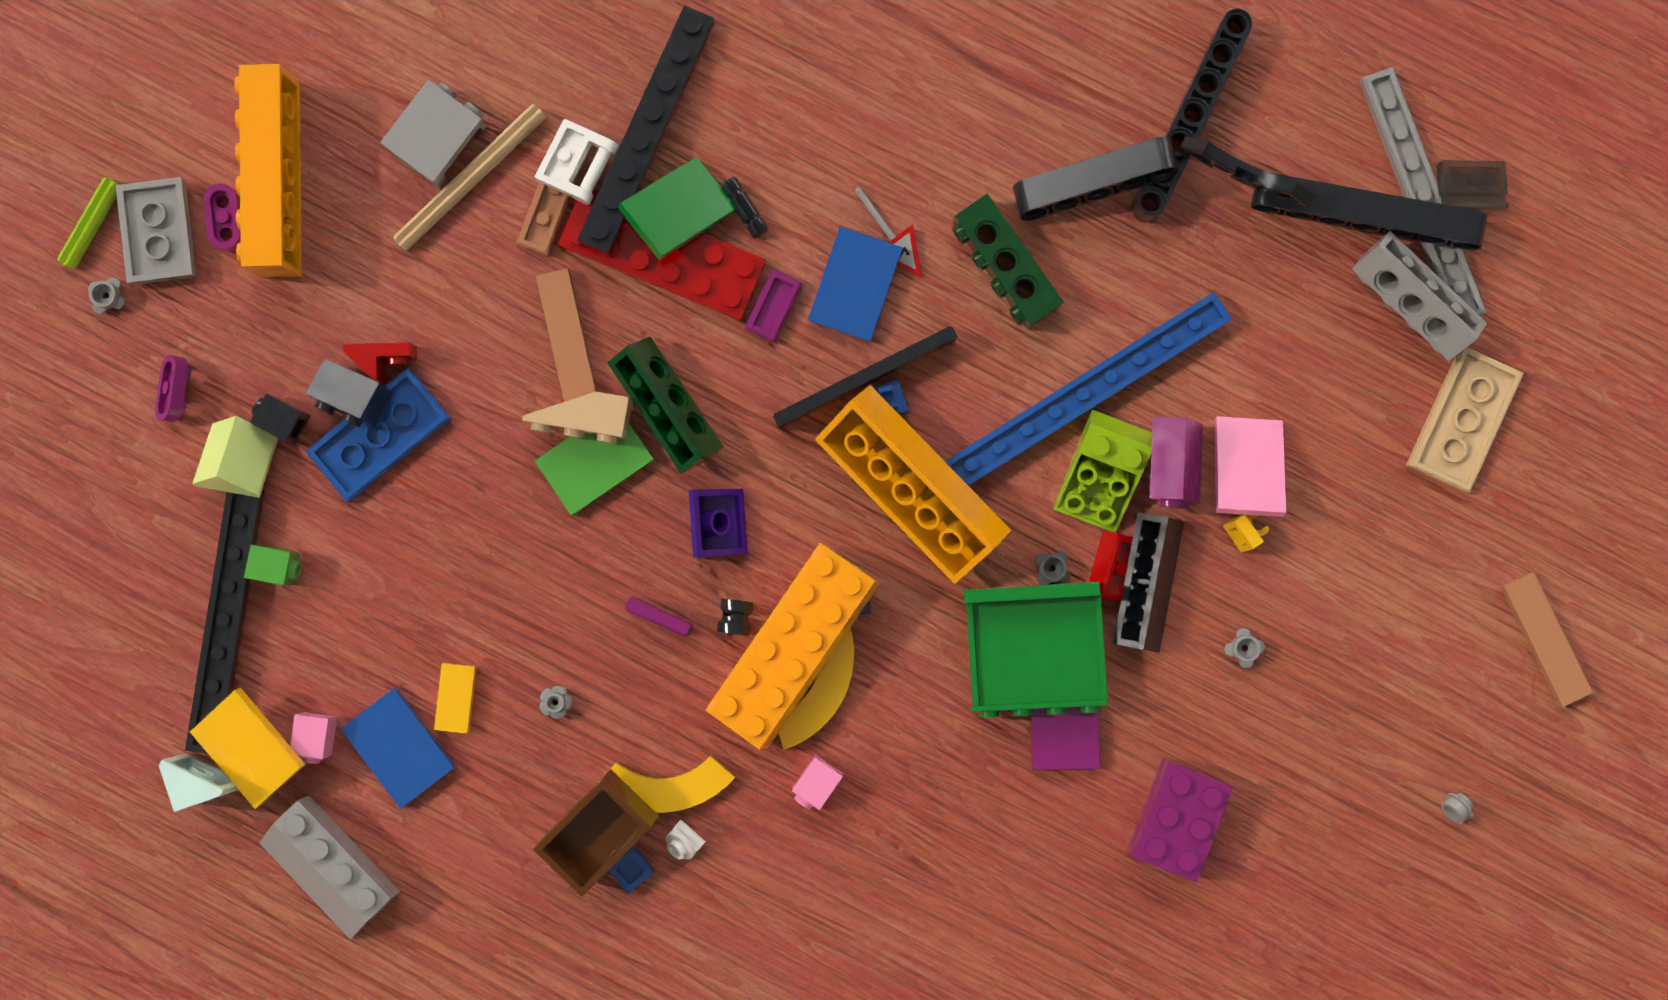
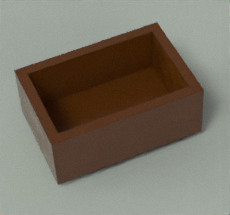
[533,769,659,897]

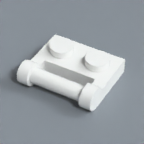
[535,119,619,205]

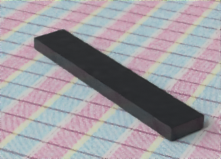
[773,326,958,429]

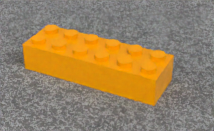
[235,64,302,278]
[815,385,1011,584]
[705,543,881,750]

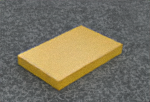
[190,687,306,809]

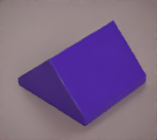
[688,488,748,558]

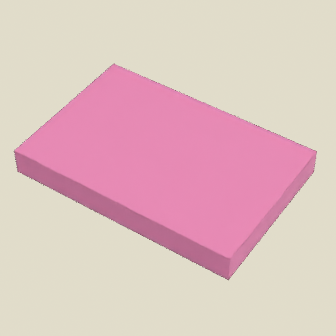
[1214,416,1286,517]

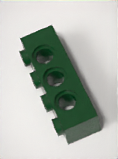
[952,193,1064,330]
[607,336,724,474]

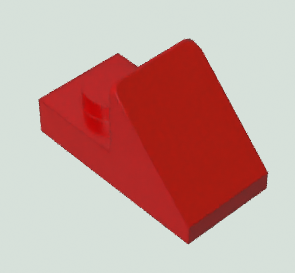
[343,342,417,386]

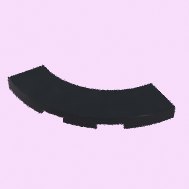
[1180,136,1316,207]

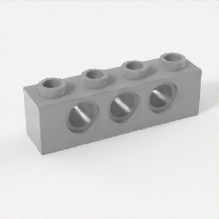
[1352,231,1487,361]

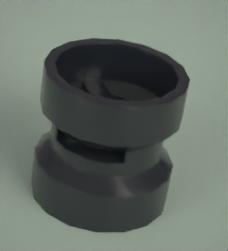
[717,598,754,636]

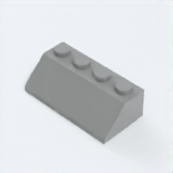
[259,795,400,940]

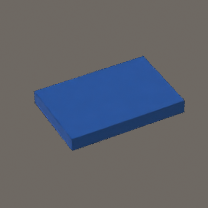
[808,226,903,342]
[341,687,456,809]

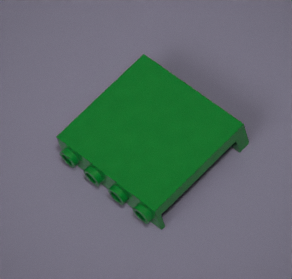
[964,582,1108,718]

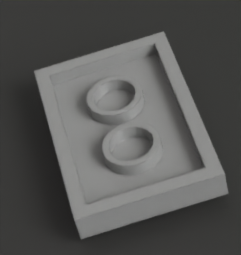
[115,177,197,285]

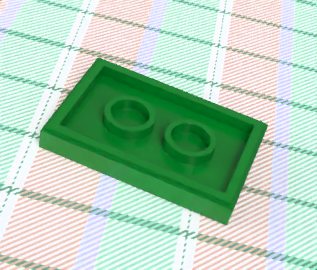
[618,157,736,260]

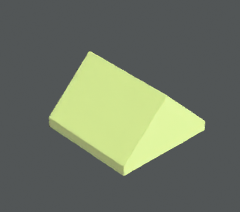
[192,416,278,498]

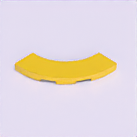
[778,627,854,750]
[611,755,736,813]

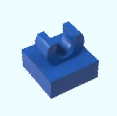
[873,379,908,415]

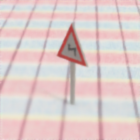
[855,187,922,278]

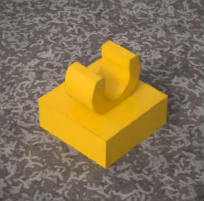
[1222,515,1269,553]

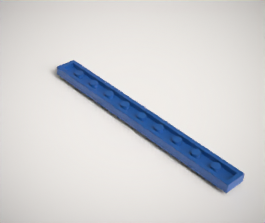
[945,292,1232,486]

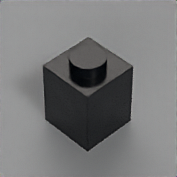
[250,393,311,444]

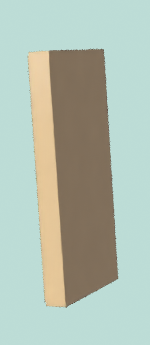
[1406,347,1524,494]

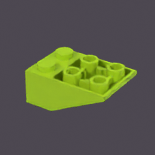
[1053,410,1152,533]

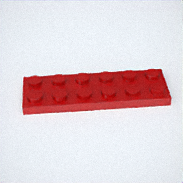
[558,189,766,321]

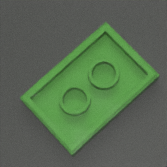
[534,423,654,516]

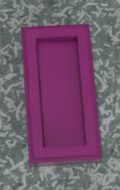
[744,269,803,344]
[625,597,693,636]

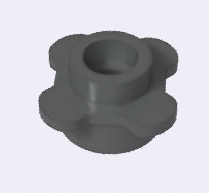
[1035,551,1070,585]

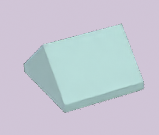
[159,753,238,812]

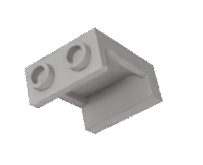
[380,80,487,189]

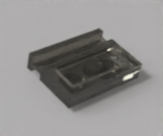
[1437,160,1509,211]

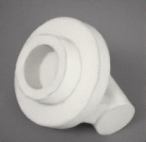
[665,819,706,860]

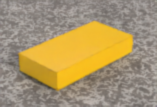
[434,663,477,733]

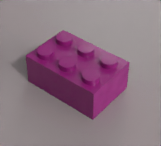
[1127,758,1233,883]

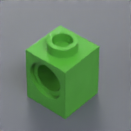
[244,545,302,586]

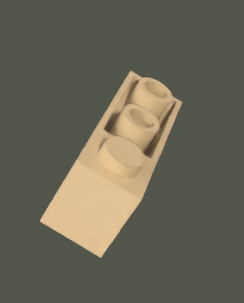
[522,392,632,444]

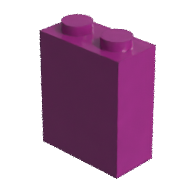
[1150,417,1203,509]

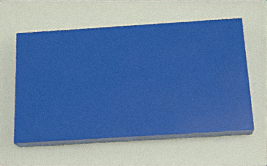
[305,367,452,503]

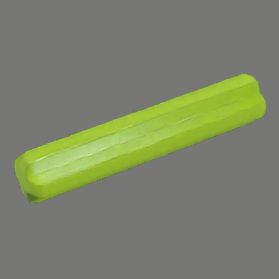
[58,178,119,269]

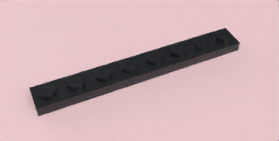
[577,5,715,256]
[185,491,265,754]

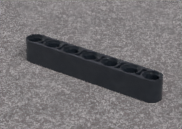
[1131,8,1252,223]
[1251,173,1488,250]

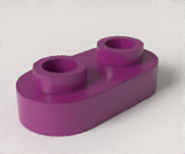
[203,184,241,251]
[155,355,191,423]

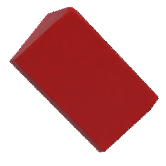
[1089,531,1133,604]

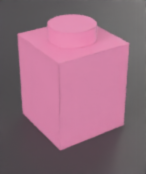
[290,712,337,764]
[792,754,843,810]

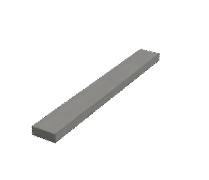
[1359,67,1487,315]

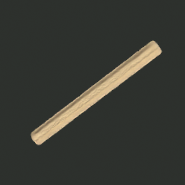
[393,104,545,250]

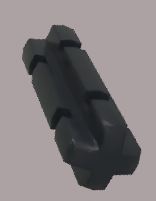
[721,177,768,238]

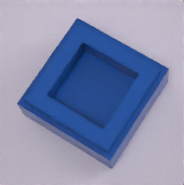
[609,846,655,894]

